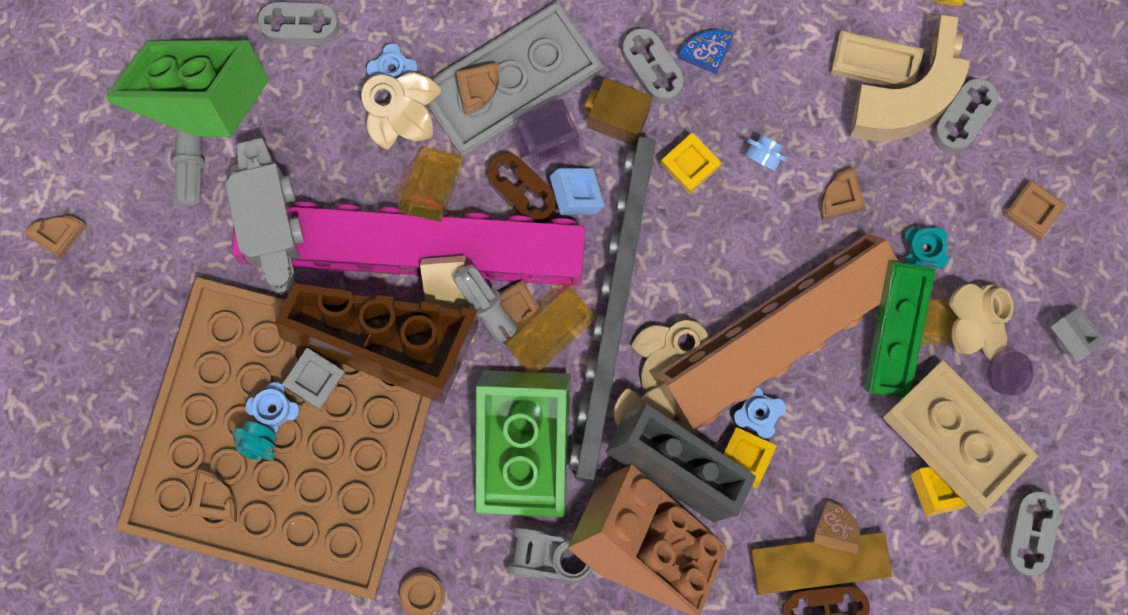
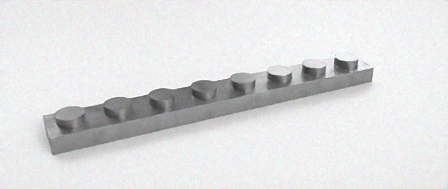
[569,137,656,485]

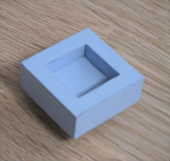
[550,168,605,215]

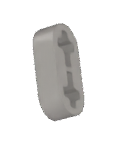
[258,2,340,45]
[623,29,684,105]
[934,79,998,154]
[1006,492,1060,577]

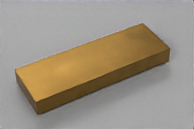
[751,532,892,595]

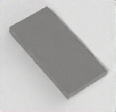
[427,1,604,159]

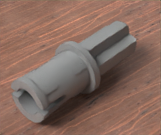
[170,128,205,207]
[453,264,517,342]

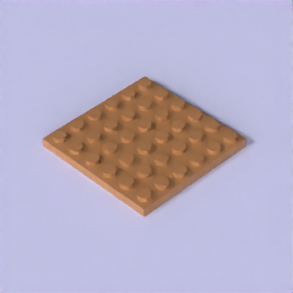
[116,277,433,601]

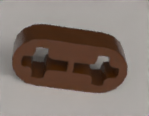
[487,153,557,223]
[782,586,870,615]

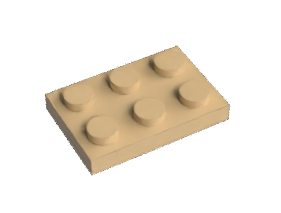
[883,360,1038,516]

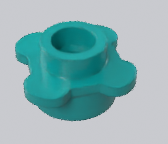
[904,227,949,269]
[232,421,277,461]

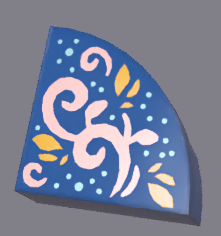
[678,30,734,75]

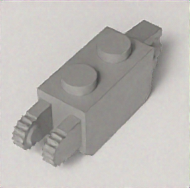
[225,138,305,295]

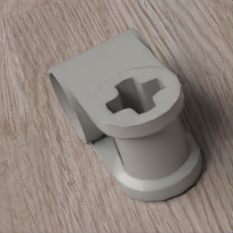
[507,528,594,583]

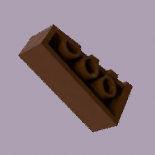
[275,283,478,404]

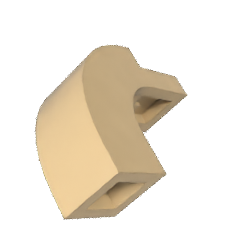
[850,15,970,141]

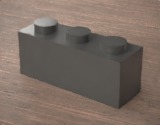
[605,404,756,523]

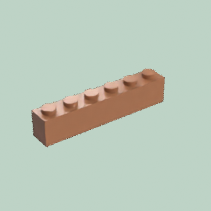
[654,233,898,429]

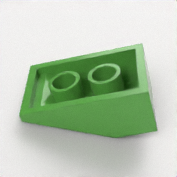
[105,40,269,137]
[476,370,571,517]

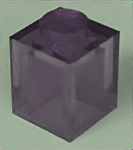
[511,98,580,168]

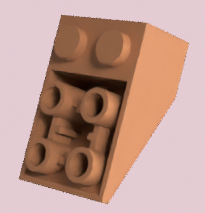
[568,464,727,615]

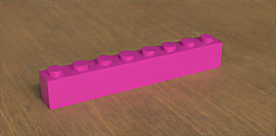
[232,202,585,286]

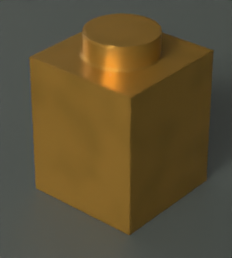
[584,78,652,146]

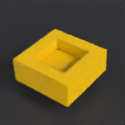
[660,132,722,195]
[723,427,777,489]
[911,467,968,517]

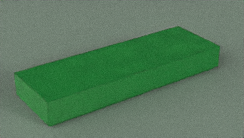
[864,261,936,397]

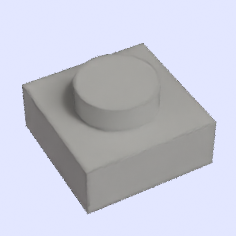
[1051,307,1107,363]
[282,348,345,411]

